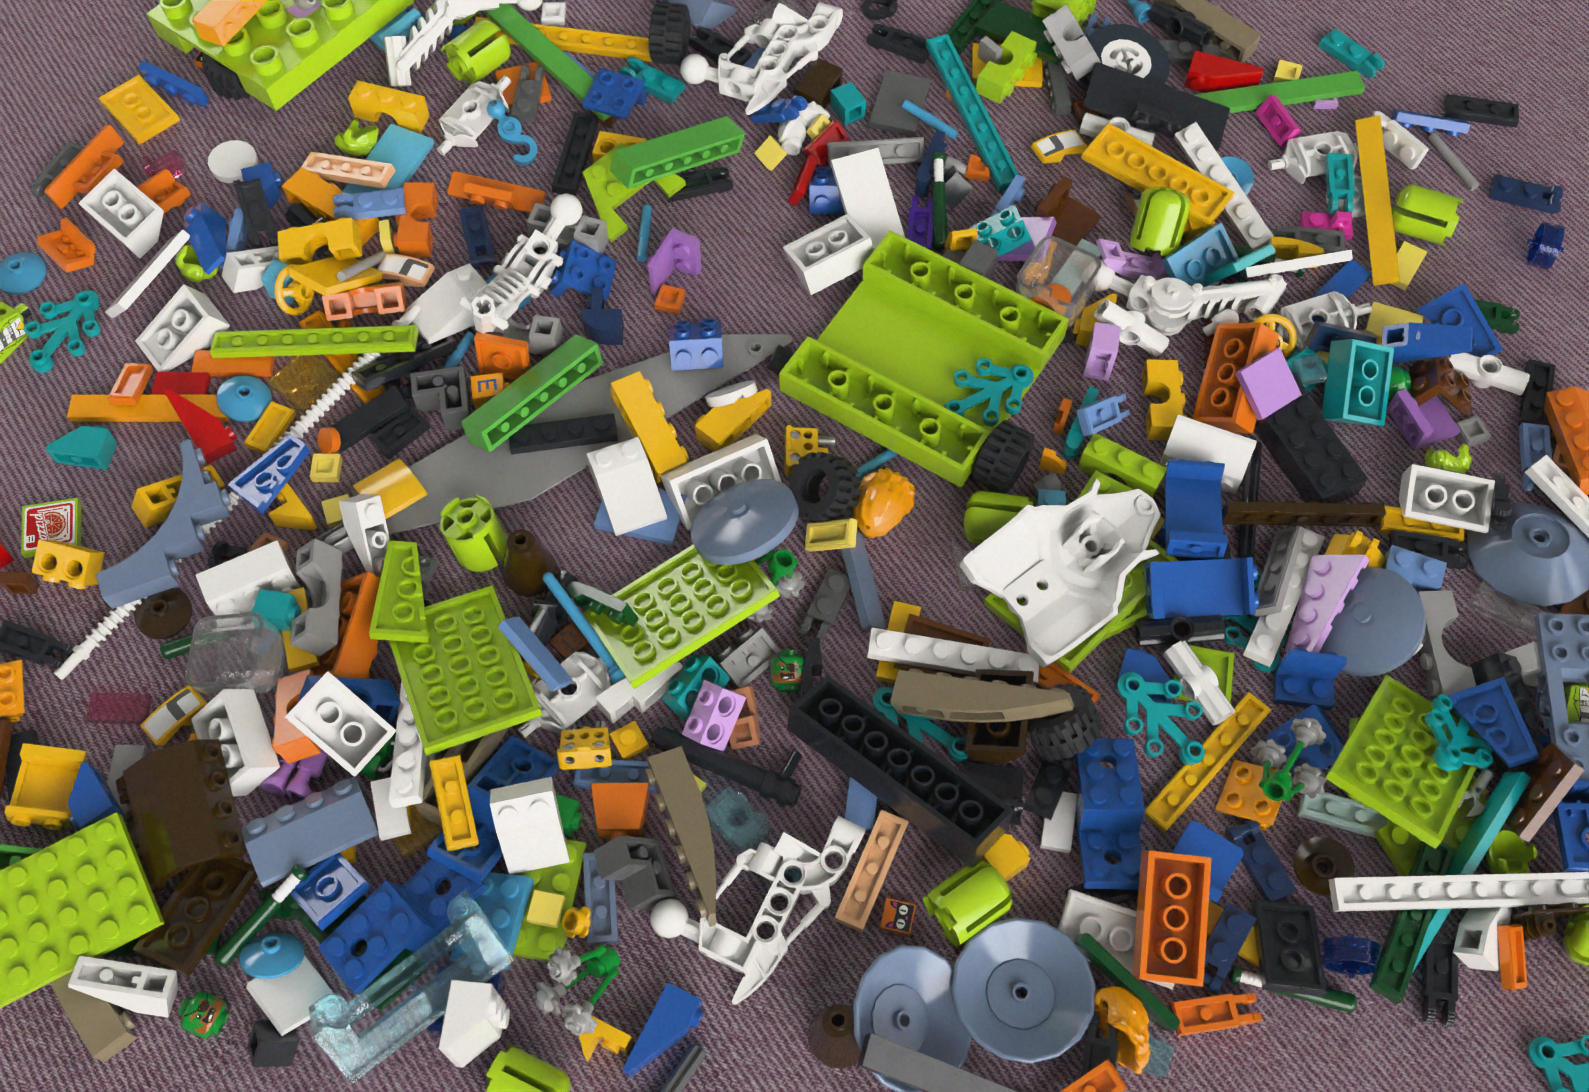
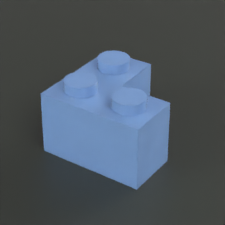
[1382,545,1447,593]

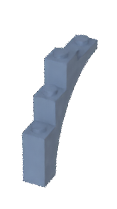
[96,439,232,609]

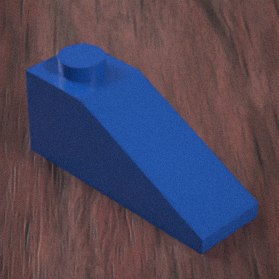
[184,201,226,275]
[622,983,705,1078]

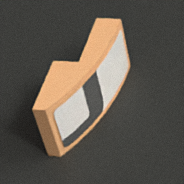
[377,253,435,287]

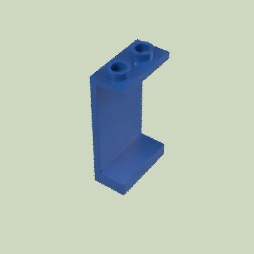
[1165,459,1228,559]
[1144,557,1259,619]

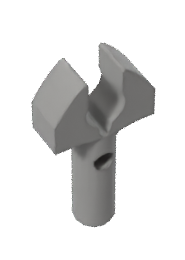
[1457,769,1493,819]

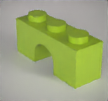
[976,31,1037,104]
[1078,433,1167,498]

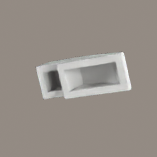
[595,662,683,724]

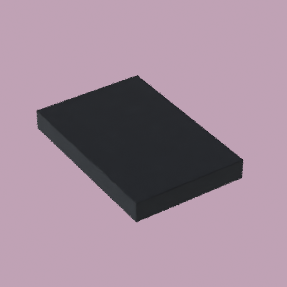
[1251,899,1327,997]

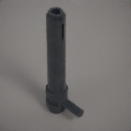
[651,726,802,807]

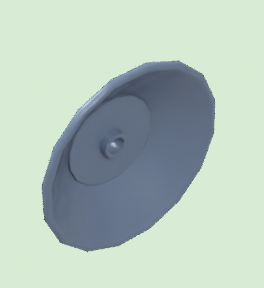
[1467,502,1589,606]
[951,917,1096,1064]
[853,945,972,1092]

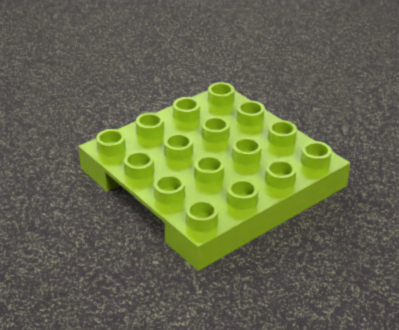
[146,0,414,111]
[779,231,1069,487]

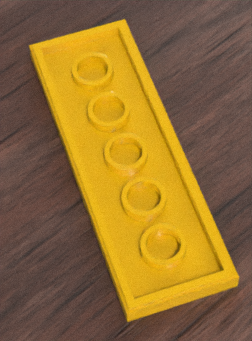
[1081,123,1235,229]

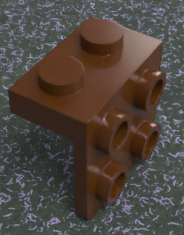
[1034,176,1100,248]
[1409,357,1473,415]

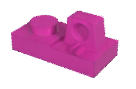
[1255,95,1301,147]
[1300,211,1353,241]

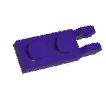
[907,195,933,250]

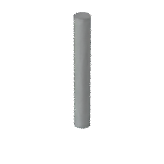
[1428,133,1480,190]
[337,251,386,282]

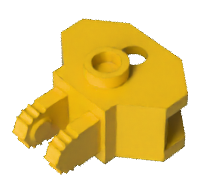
[1324,530,1386,568]

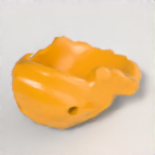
[852,468,915,539]
[1094,986,1150,1074]

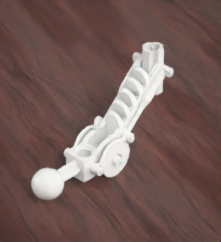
[384,0,543,87]
[459,193,582,334]
[1083,260,1287,336]

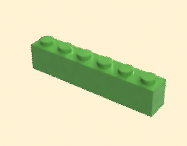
[610,116,745,189]
[461,334,603,453]

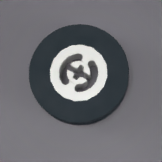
[1079,24,1170,92]

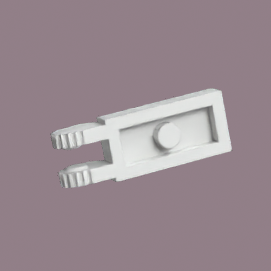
[1371,111,1429,170]

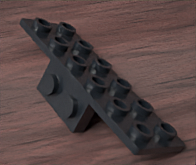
[1083,62,1230,152]

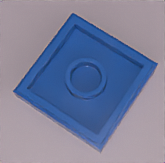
[290,852,372,931]

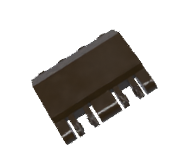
[115,739,247,894]

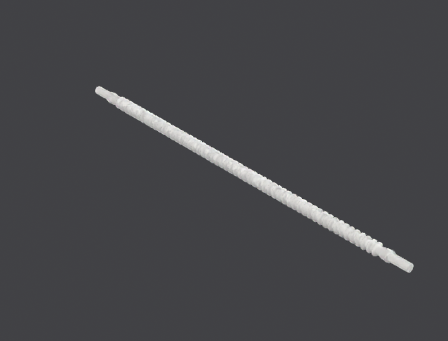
[54,304,420,680]

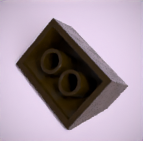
[965,669,1034,764]

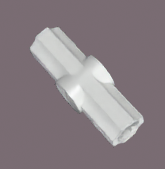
[1079,113,1155,146]
[1094,298,1169,357]
[1447,353,1530,396]
[1163,641,1235,725]

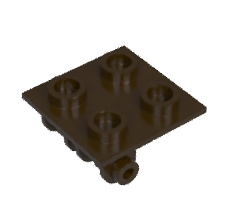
[1510,902,1589,942]

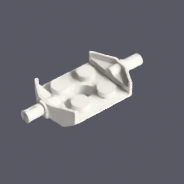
[436,75,511,156]
[1267,131,1359,184]
[1275,291,1372,353]
[517,652,611,738]

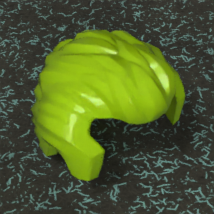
[335,120,379,156]
[175,245,219,282]
[1425,444,1472,474]
[1485,829,1537,874]

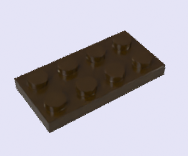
[133,857,258,978]

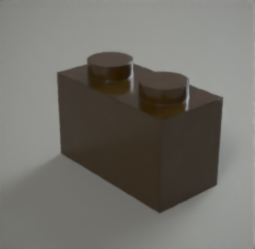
[793,58,843,109]

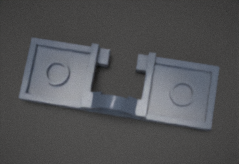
[1534,613,1589,781]

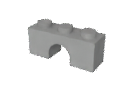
[1042,5,1102,80]
[526,203,609,254]
[478,315,563,356]

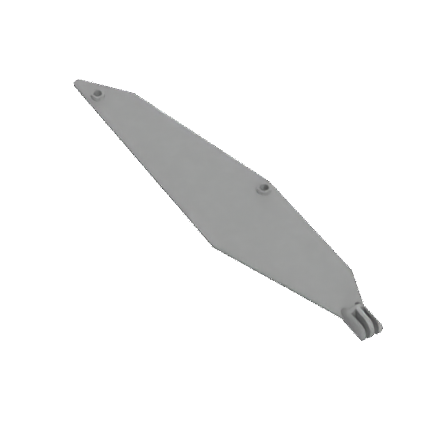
[318,334,792,554]

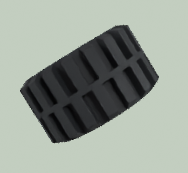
[649,1,690,65]
[202,53,250,100]
[973,420,1035,494]
[787,452,861,522]
[1027,683,1103,760]

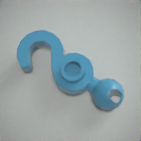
[487,100,537,166]

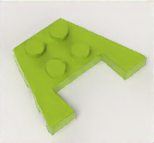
[583,143,686,243]

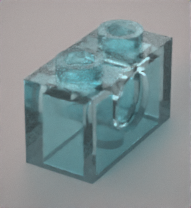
[705,786,770,855]

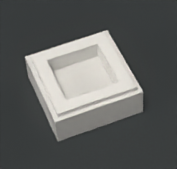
[541,3,566,26]

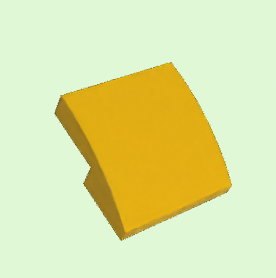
[352,458,428,520]

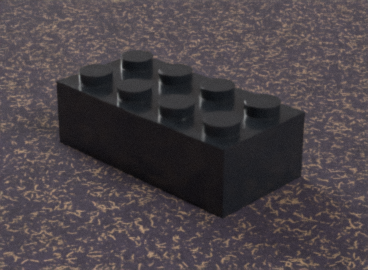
[1255,396,1368,503]

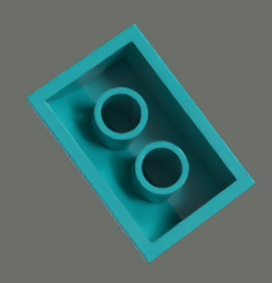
[1322,339,1394,427]

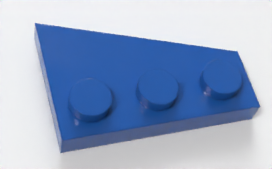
[1416,283,1503,358]
[227,434,311,515]
[1447,677,1539,768]

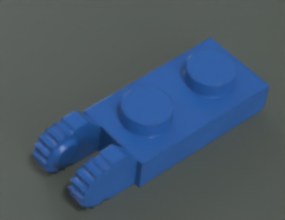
[750,96,809,124]

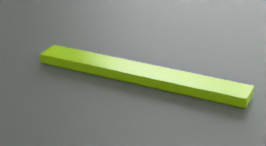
[210,325,419,358]

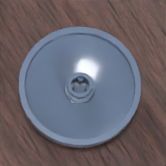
[691,479,799,565]
[1319,567,1426,676]

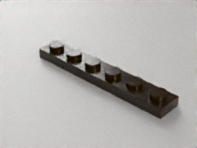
[1222,500,1386,527]

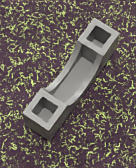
[290,538,343,656]
[1418,590,1476,700]

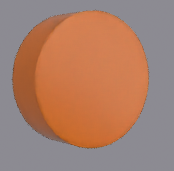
[317,427,341,454]

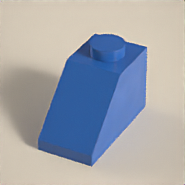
[241,162,283,210]
[1114,648,1176,704]
[67,761,124,831]

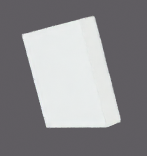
[246,955,338,1036]

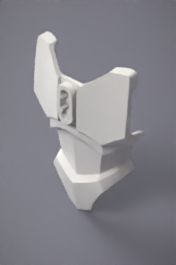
[960,479,1161,667]

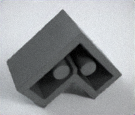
[943,240,998,280]
[410,366,472,431]
[594,835,675,911]

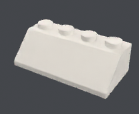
[660,434,782,530]

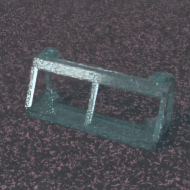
[309,889,514,1084]

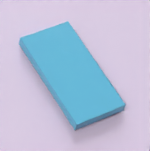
[342,124,434,195]

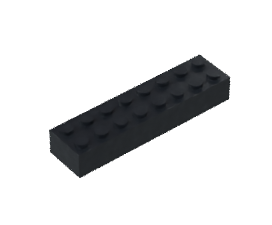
[787,675,1014,868]

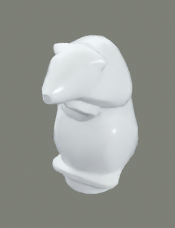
[778,101,830,155]

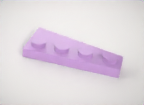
[1285,555,1370,653]

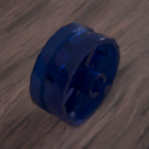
[1527,221,1565,270]
[1322,933,1381,978]

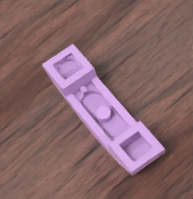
[1096,238,1169,280]

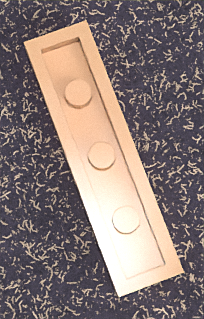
[301,152,395,189]
[834,810,909,933]

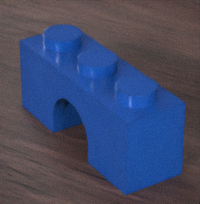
[298,675,401,725]

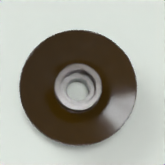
[134,588,192,639]
[1293,837,1355,896]

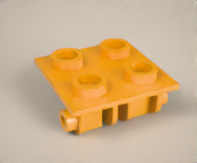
[0,660,25,723]
[1215,760,1292,831]

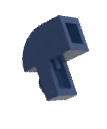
[581,288,624,345]

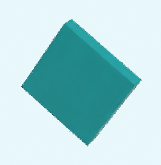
[1205,244,1276,284]

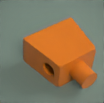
[591,783,650,841]

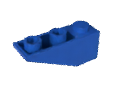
[1382,322,1473,364]

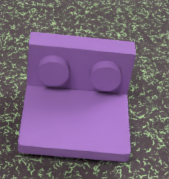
[647,228,702,296]
[1387,389,1460,451]

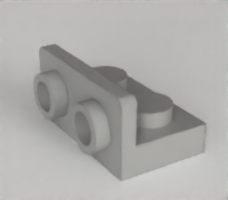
[716,628,780,689]

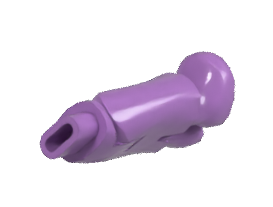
[260,748,328,803]

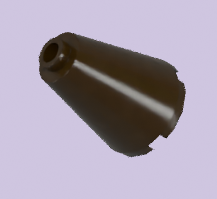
[502,529,558,597]
[808,1004,861,1069]

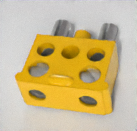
[784,425,835,476]
[557,721,612,770]

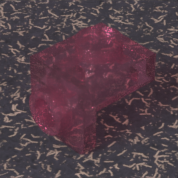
[141,150,187,179]

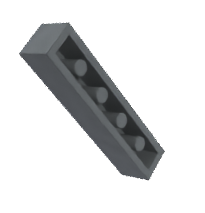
[1042,59,1071,116]

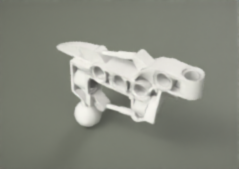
[680,2,843,115]
[650,816,866,1005]

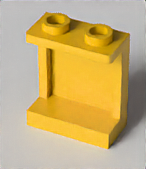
[4,743,88,830]

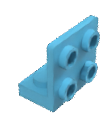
[368,8,422,53]

